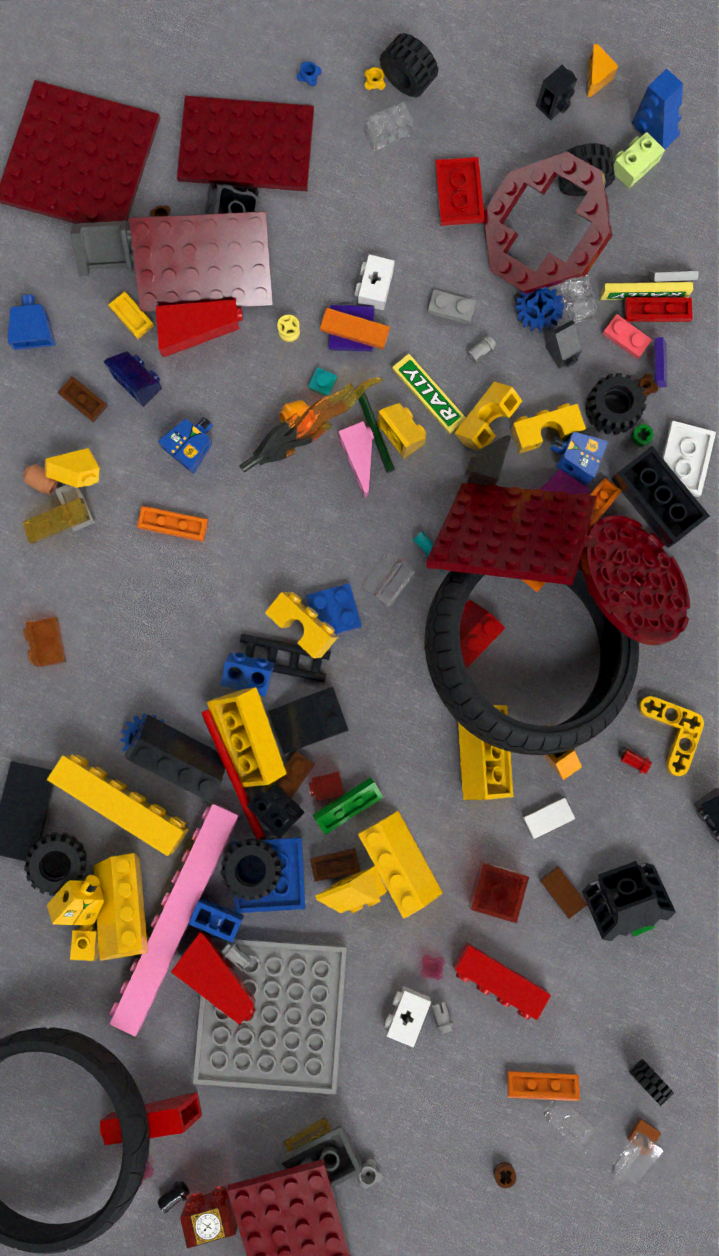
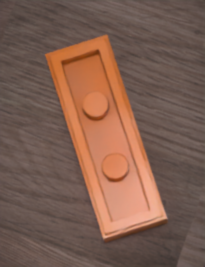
[320,308,390,350]
[137,506,208,542]
[507,1071,580,1101]

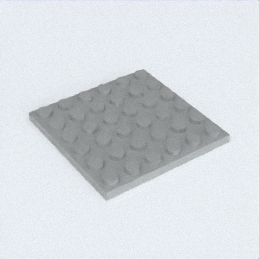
[193,936,347,1094]

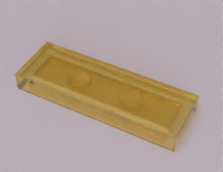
[22,498,90,544]

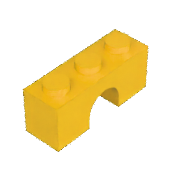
[455,381,522,453]
[510,403,586,454]
[265,592,338,658]

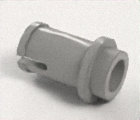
[467,335,496,363]
[220,942,252,972]
[431,1001,454,1034]

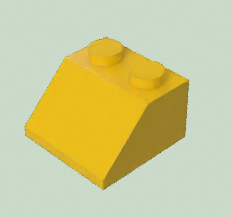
[377,403,427,459]
[315,866,387,913]

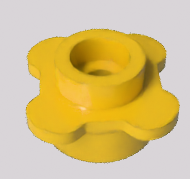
[364,67,386,90]

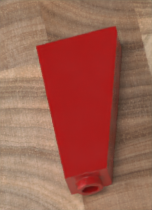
[156,300,243,357]
[171,930,256,1025]
[99,1092,202,1146]

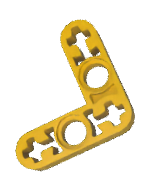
[638,696,704,776]

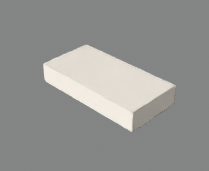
[523,798,575,839]

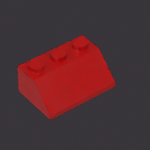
[423,600,505,669]

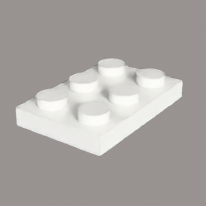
[662,421,716,497]

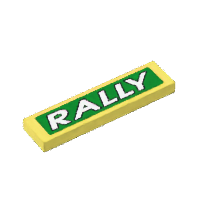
[600,282,693,300]
[392,354,466,435]

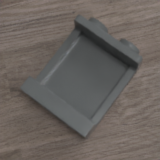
[70,221,134,276]

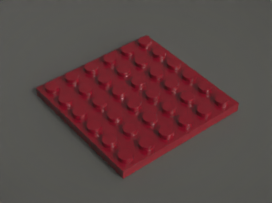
[0,80,160,224]
[426,482,597,585]

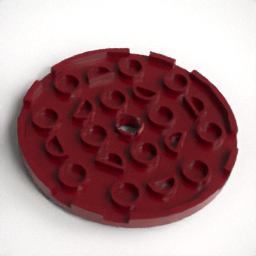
[581,515,690,646]

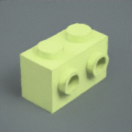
[613,132,665,189]

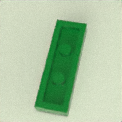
[312,777,383,835]

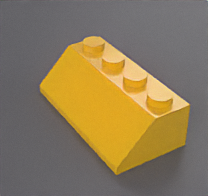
[207,687,287,787]
[458,705,514,800]
[358,811,443,919]
[93,853,148,961]

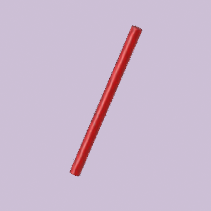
[201,709,265,840]

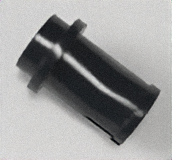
[157,1181,190,1213]

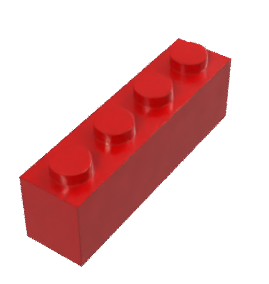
[453,942,551,1020]

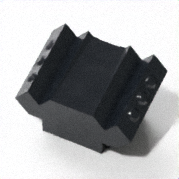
[205,182,260,214]
[582,861,676,941]

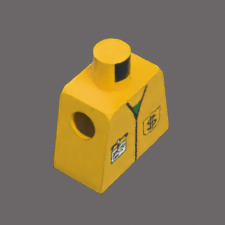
[47,875,104,925]

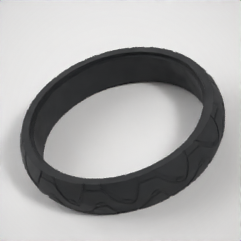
[0,1027,150,1254]

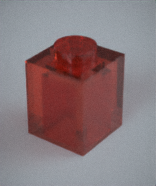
[308,771,344,801]

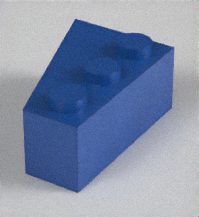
[632,68,683,149]

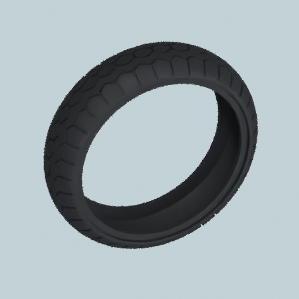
[425,558,639,755]

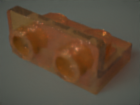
[23,617,67,668]

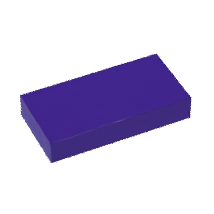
[654,337,667,388]

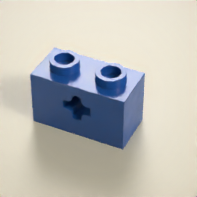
[189,897,244,943]

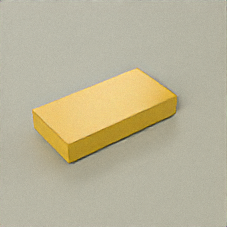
[108,291,154,340]

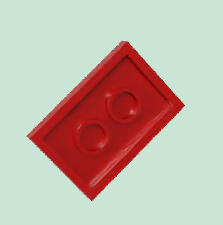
[435,157,485,226]

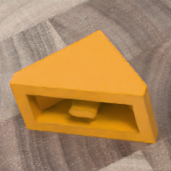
[587,44,619,97]

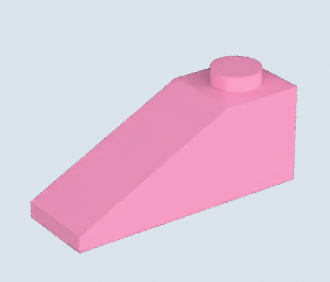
[338,421,374,498]

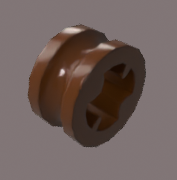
[493,1162,516,1189]

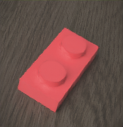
[602,314,652,360]

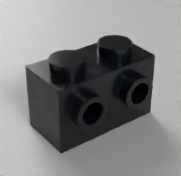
[536,65,577,120]
[247,782,305,839]

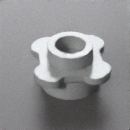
[357,1159,382,1189]

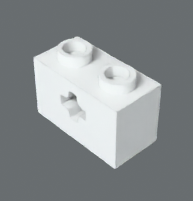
[355,255,395,311]
[384,986,431,1048]

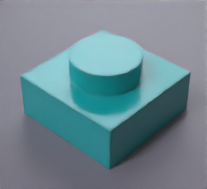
[308,367,338,398]

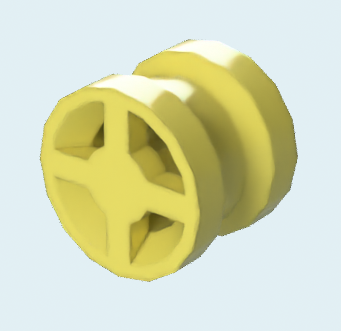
[277,315,300,342]

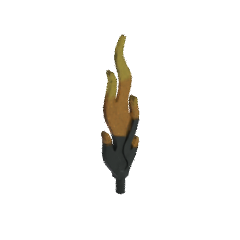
[239,377,383,473]

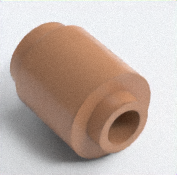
[23,464,59,495]

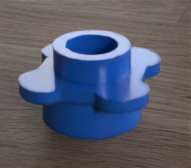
[297,61,322,86]

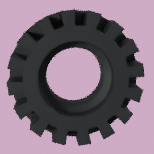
[629,1059,674,1106]

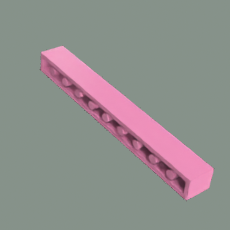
[109,803,240,1036]

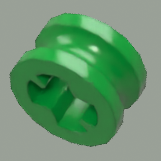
[631,424,654,447]

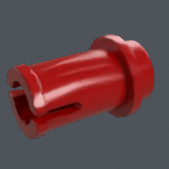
[620,748,652,774]

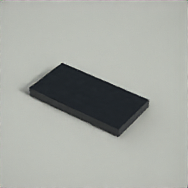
[0,761,54,861]

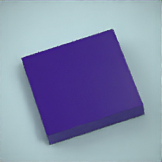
[329,305,374,352]

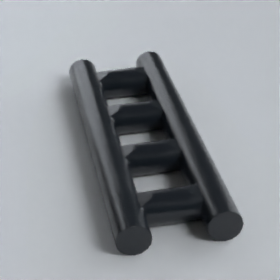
[240,634,331,683]

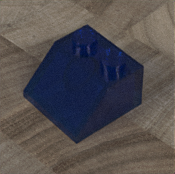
[104,351,162,407]

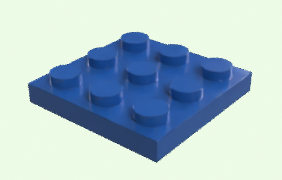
[232,837,306,913]

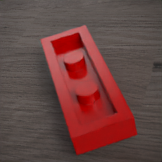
[624,297,693,322]

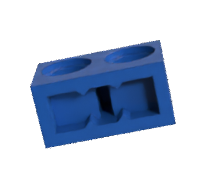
[221,652,274,697]

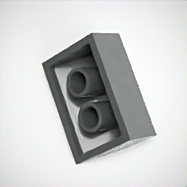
[275,1125,362,1188]

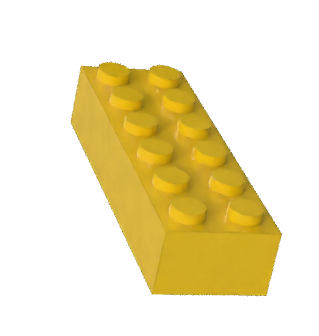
[47,754,189,856]

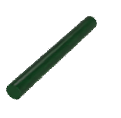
[355,388,395,473]

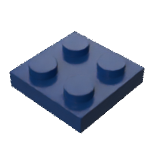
[306,583,362,634]

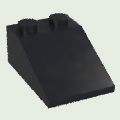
[269,687,349,754]

